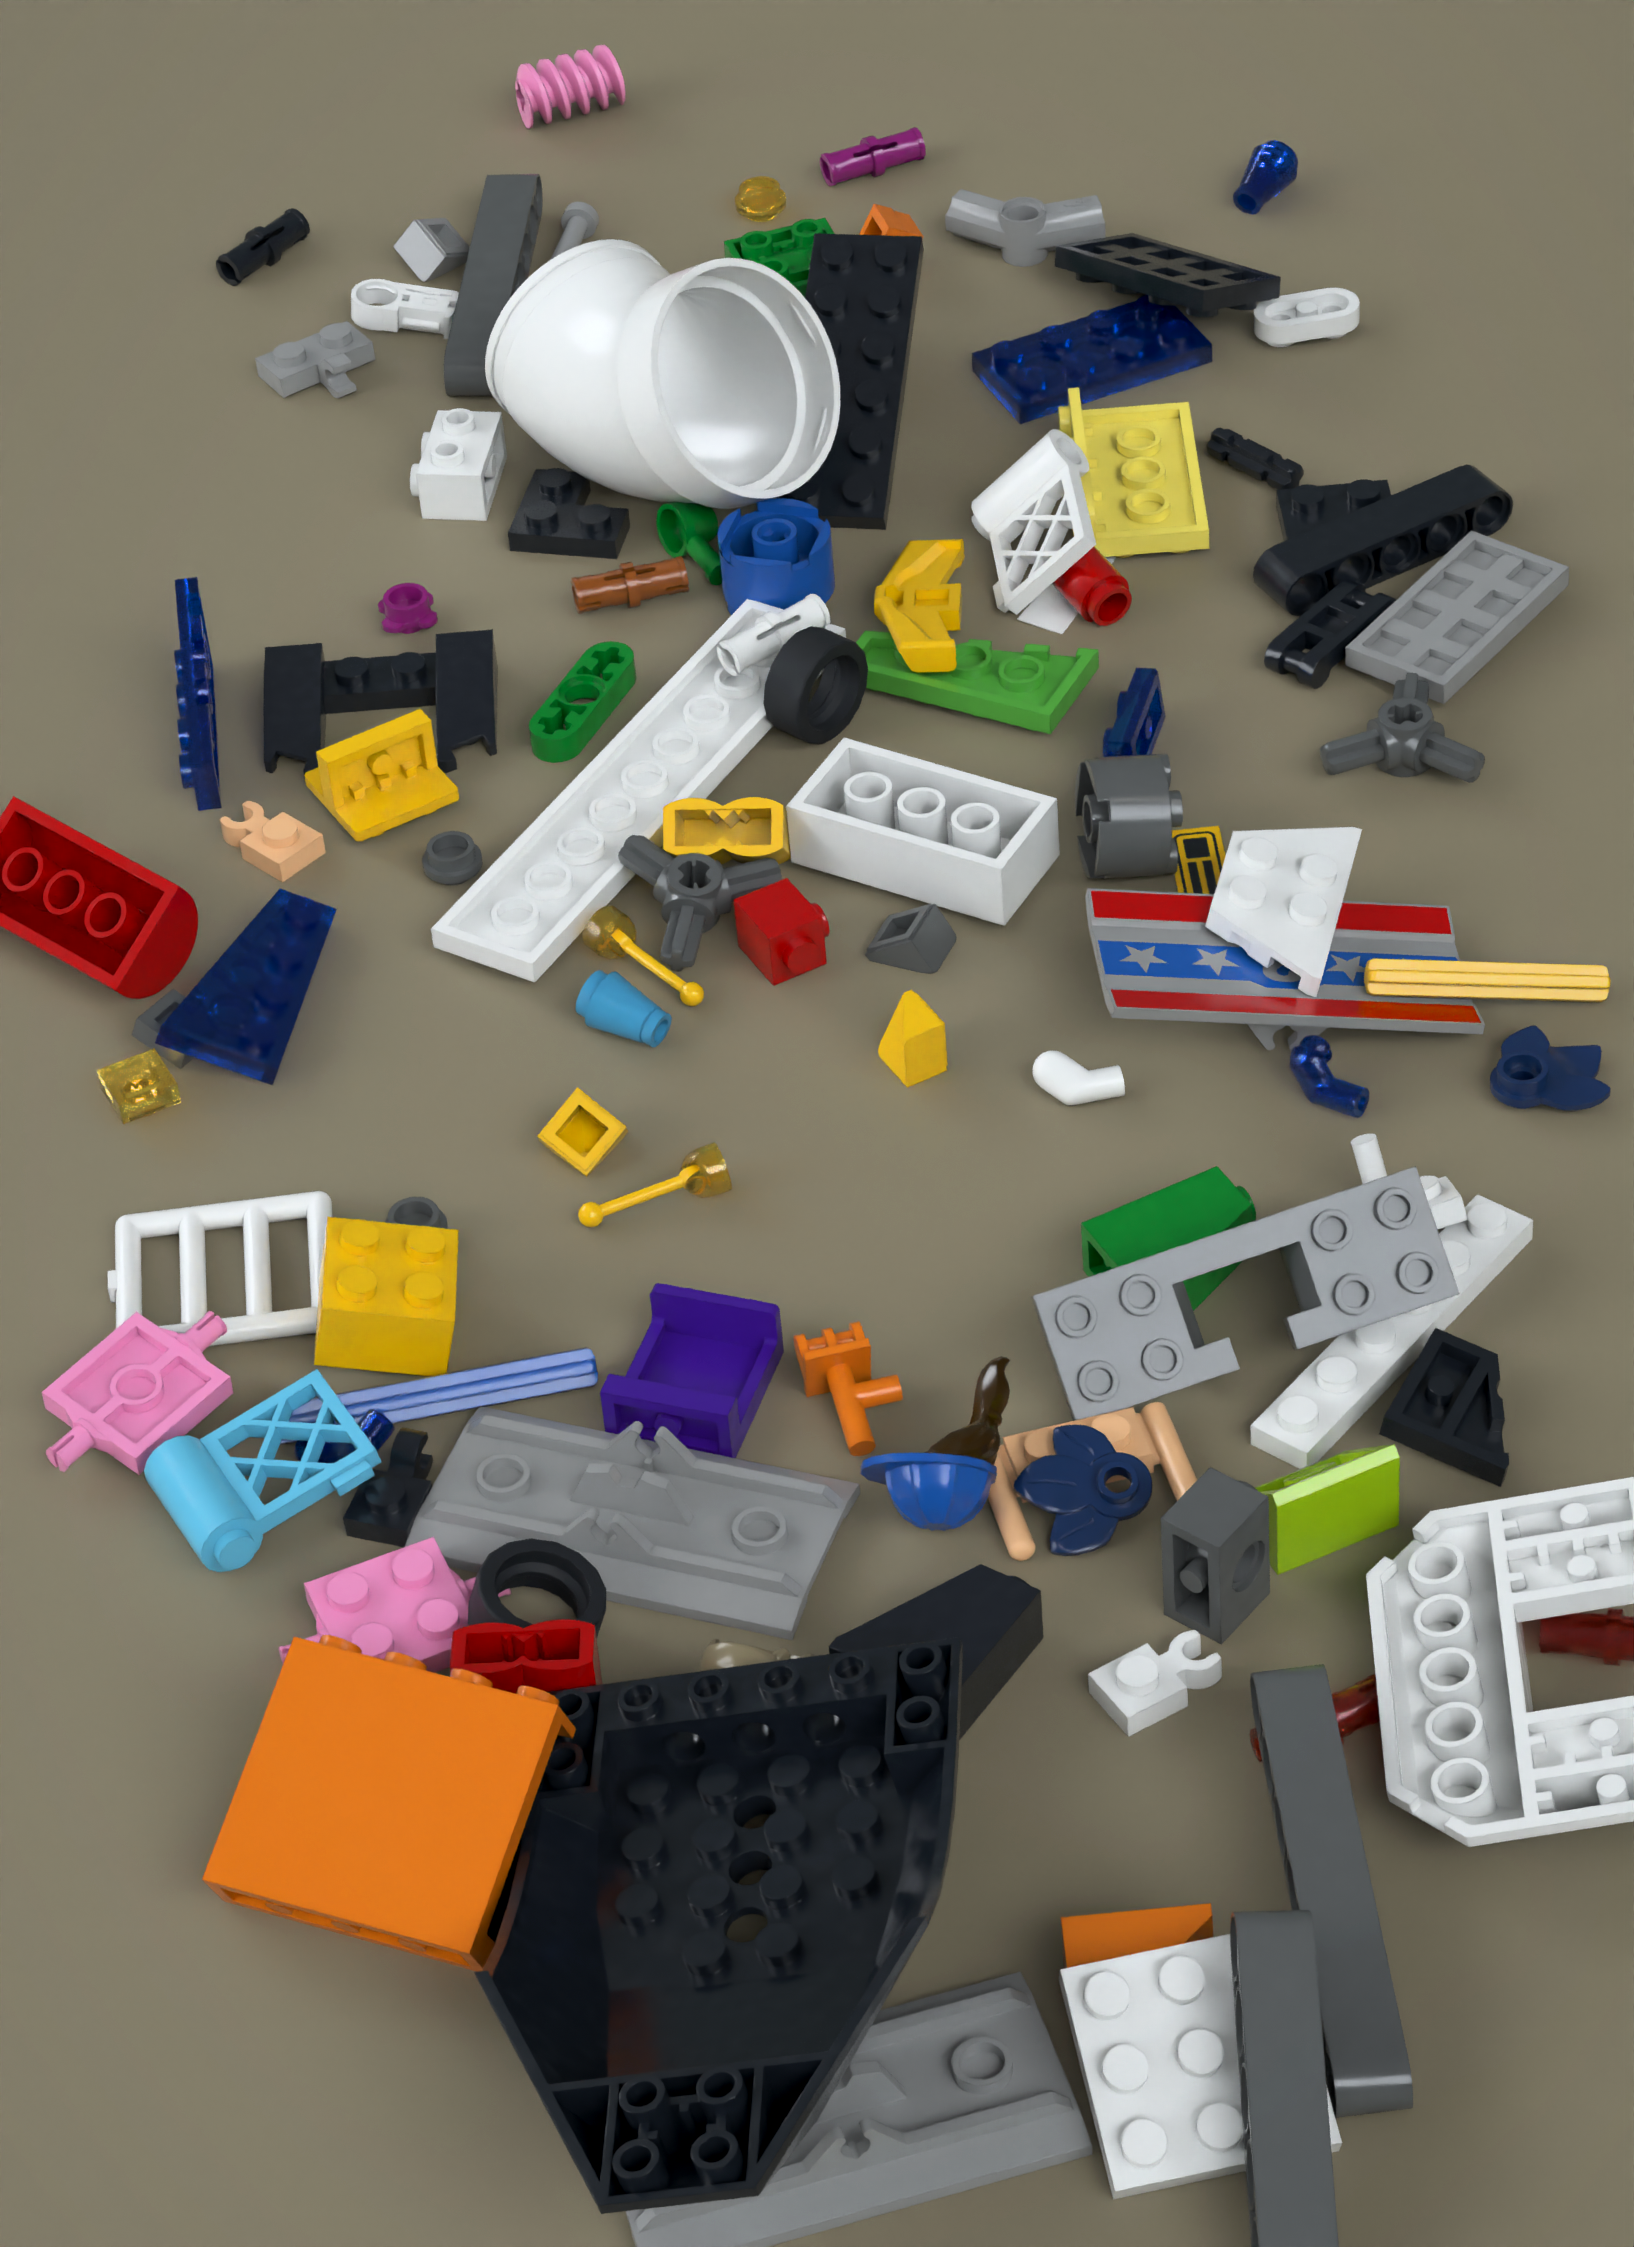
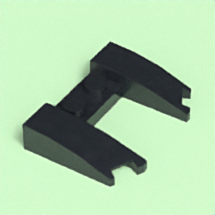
[263,629,498,778]

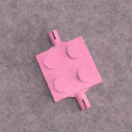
[42,1311,233,1475]
[278,1537,511,1673]

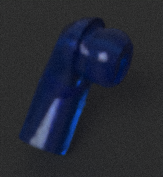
[1289,1035,1369,1118]

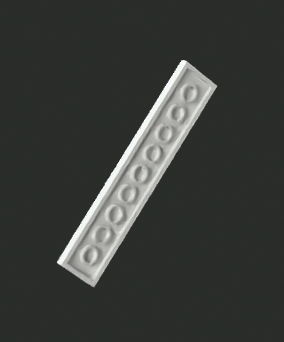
[431,599,846,982]

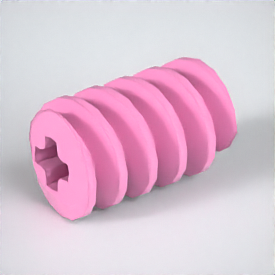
[515,45,625,129]

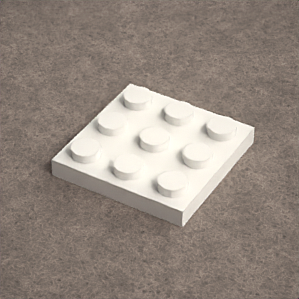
[1058,1934,1342,2200]

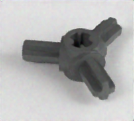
[1320,673,1485,783]
[618,835,782,971]

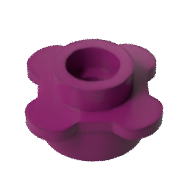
[378,583,438,634]

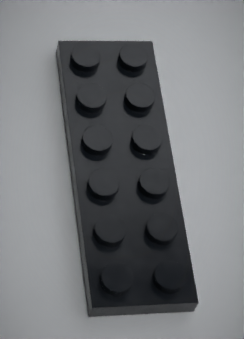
[776,233,924,530]

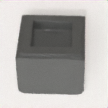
[865,904,957,974]

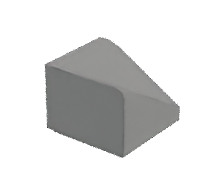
[393,218,470,282]

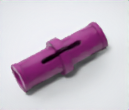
[820,127,926,186]

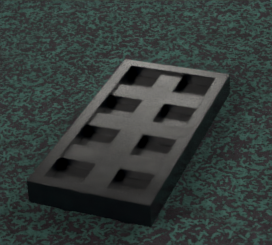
[1055,233,1281,317]

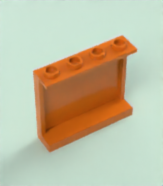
[202,1635,576,1972]

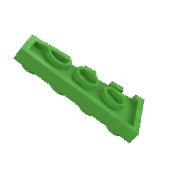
[856,630,1099,734]

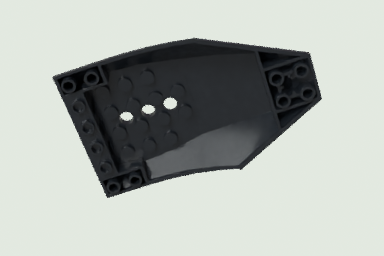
[474,1637,963,2214]

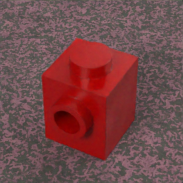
[734,878,830,986]

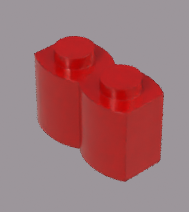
[450,1619,602,1694]

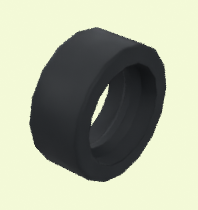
[763,626,868,744]
[468,1538,607,1638]

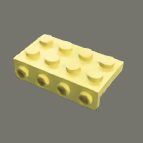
[1058,387,1210,558]

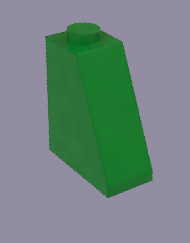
[1081,1166,1256,1311]

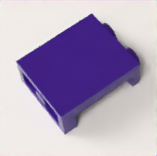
[600,1283,784,1458]

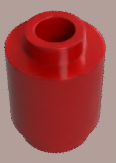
[1053,547,1132,626]

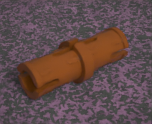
[571,556,689,614]

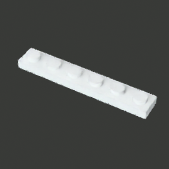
[1250,1194,1533,1469]

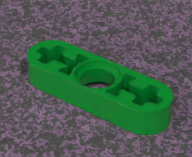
[529,641,636,763]

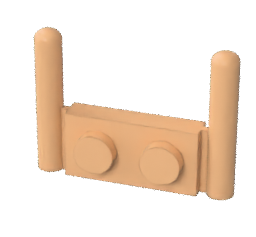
[987,1402,1197,1561]

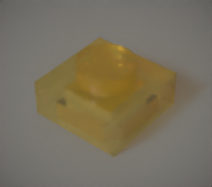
[97,1048,181,1124]

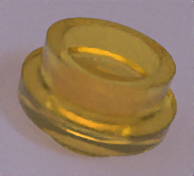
[735,176,787,222]

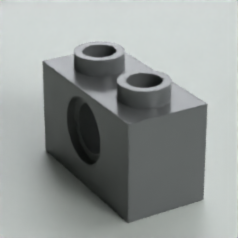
[1161,1467,1270,1645]

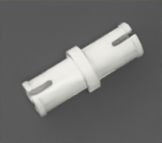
[717,594,831,676]

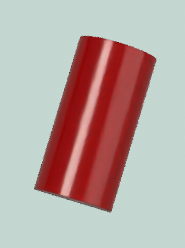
[0,796,198,999]

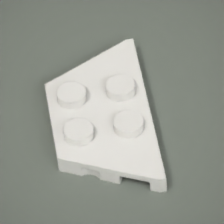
[1205,827,1362,997]

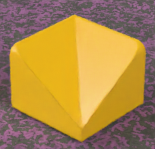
[878,989,948,1088]
[537,1087,628,1177]

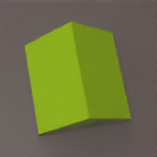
[1255,1444,1400,1575]

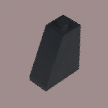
[829,1564,1043,1740]

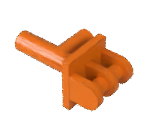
[794,1321,903,1456]

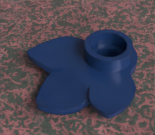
[1490,1025,1611,1111]
[1014,1425,1152,1556]

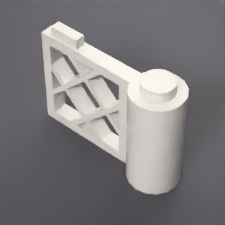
[971,429,1096,615]

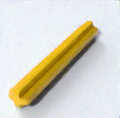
[1364,958,1610,1002]

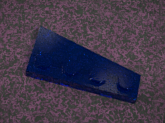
[174,577,222,811]
[155,888,337,1085]

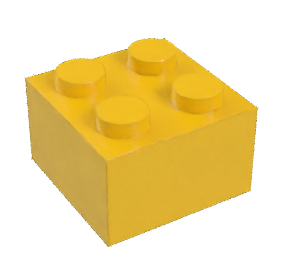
[314,1217,459,1376]

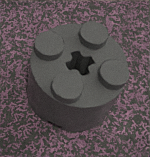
[1075,754,1183,879]

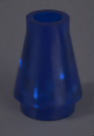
[1233,140,1298,214]

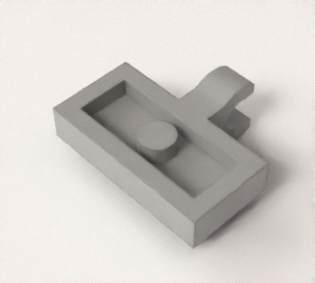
[255,321,375,398]

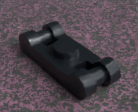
[1264,579,1397,689]

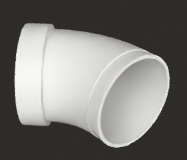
[485,239,840,509]

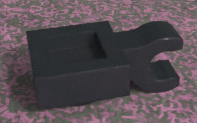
[343,1427,433,1547]

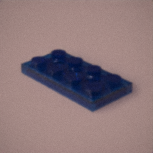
[972,295,1213,424]

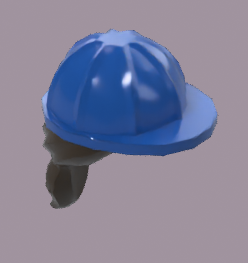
[860,1356,1010,1531]

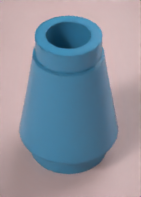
[576,970,672,1047]

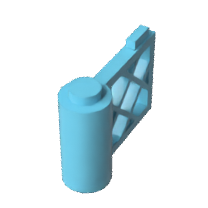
[144,1369,382,1572]

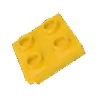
[304,709,459,842]

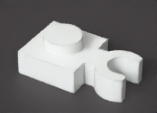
[1088,1630,1222,1737]

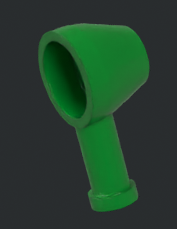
[656,502,722,585]

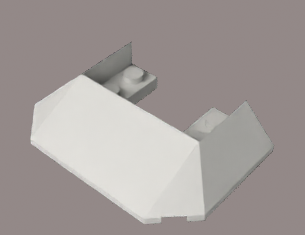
[1366,1477,1634,1847]

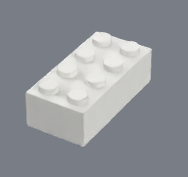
[786,738,1060,926]

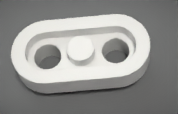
[1254,288,1360,347]

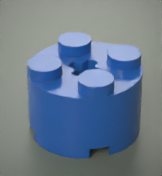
[717,498,835,615]

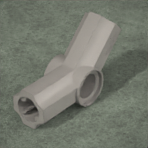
[945,189,1105,267]

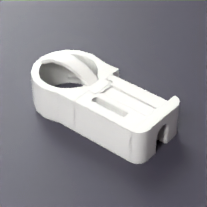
[351,279,459,339]

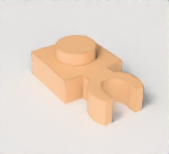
[220,801,326,883]

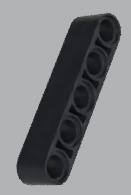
[1253,465,1513,617]

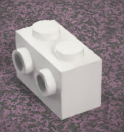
[410,408,507,521]

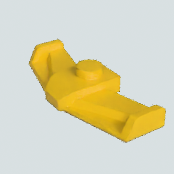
[874,539,964,673]

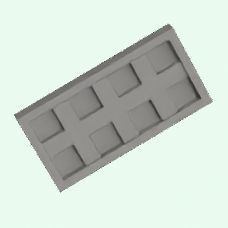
[1345,530,1569,704]

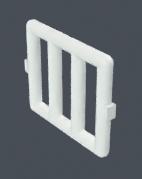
[108,1191,333,1346]

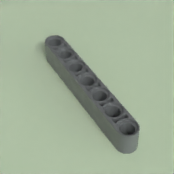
[444,174,543,396]
[1250,1664,1413,2118]

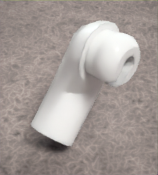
[1032,1051,1125,1106]

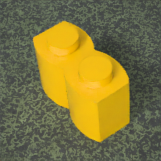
[663,797,791,864]

